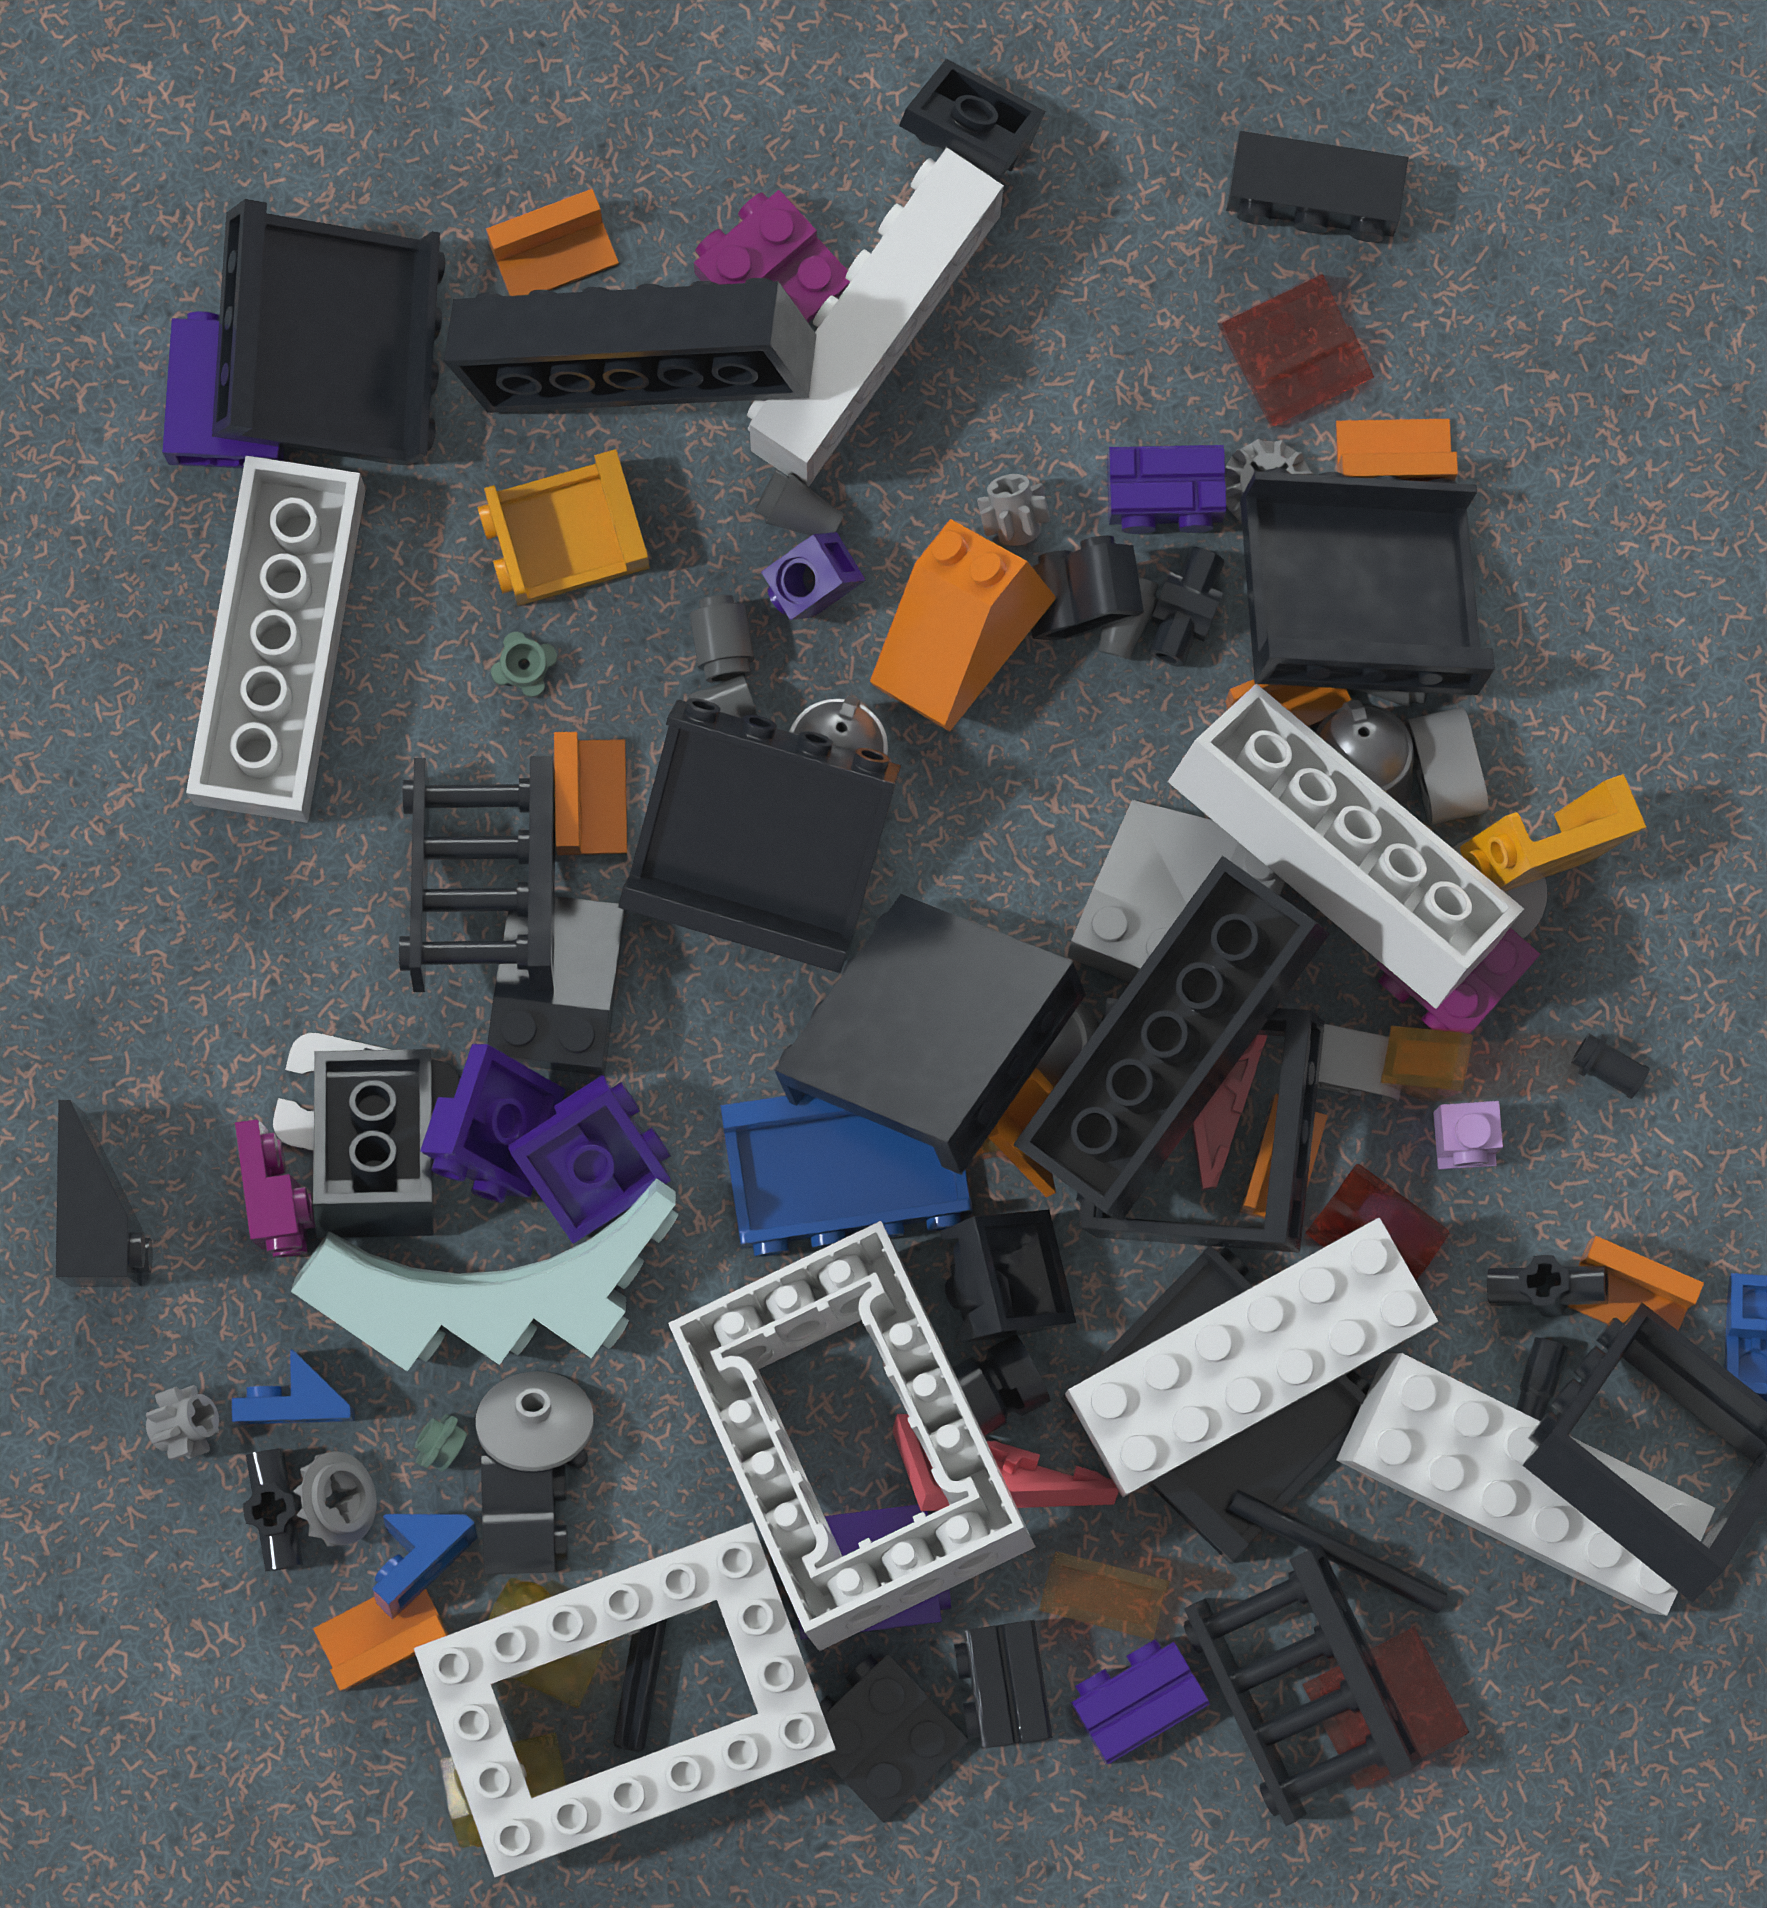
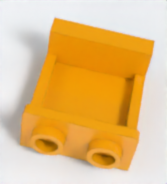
[477,449,650,606]
[1460,774,1646,892]

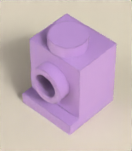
[1433,1101,1503,1170]

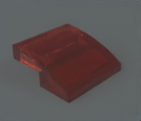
[1217,274,1374,426]
[1302,1627,1469,1791]

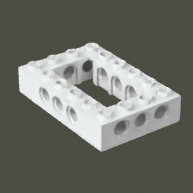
[668,1221,1035,1651]
[414,1522,836,1877]

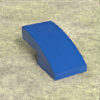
[1724,1273,1767,1401]

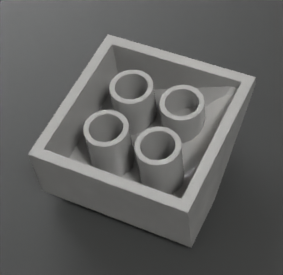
[1067,800,1285,982]

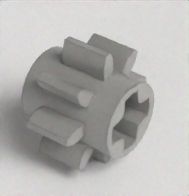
[977,474,1051,546]
[146,1385,219,1461]

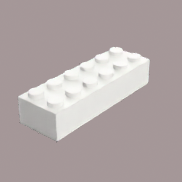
[747,148,1004,487]
[186,456,366,823]
[1168,684,1524,1009]
[1065,1217,1438,1498]
[1336,1353,1715,1616]

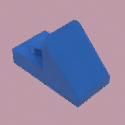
[232,1349,355,1425]
[372,1514,478,1620]

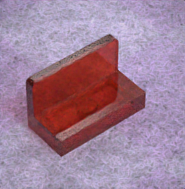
[1305,1164,1450,1281]

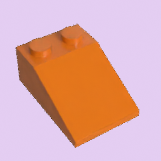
[870,519,1056,731]

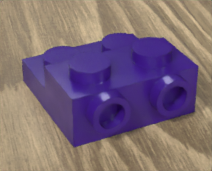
[420,1044,566,1203]
[508,1075,671,1244]

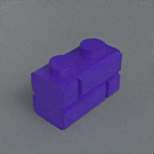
[1107,445,1226,534]
[1070,1639,1210,1765]

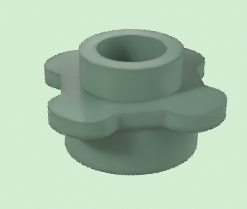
[491,632,557,698]
[414,1413,467,1472]

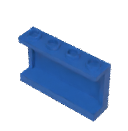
[720,1094,973,1257]

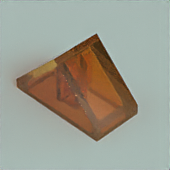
[1381,1026,1473,1103]

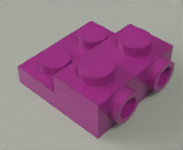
[694,190,850,323]
[1376,928,1541,1042]
[235,1119,315,1258]

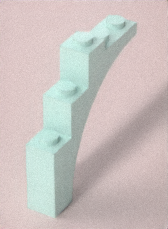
[291,1178,678,1371]

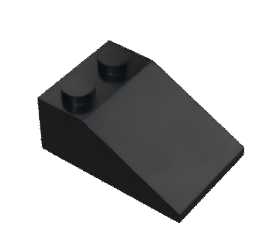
[487,896,626,1076]
[313,1049,434,1238]
[56,1100,153,1287]

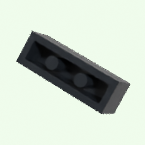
[1226,131,1409,242]

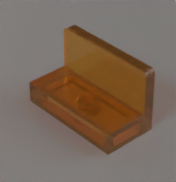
[1038,1551,1170,1640]

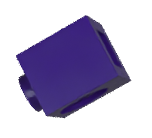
[761,532,866,620]

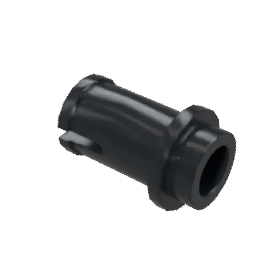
[1571,1033,1650,1099]

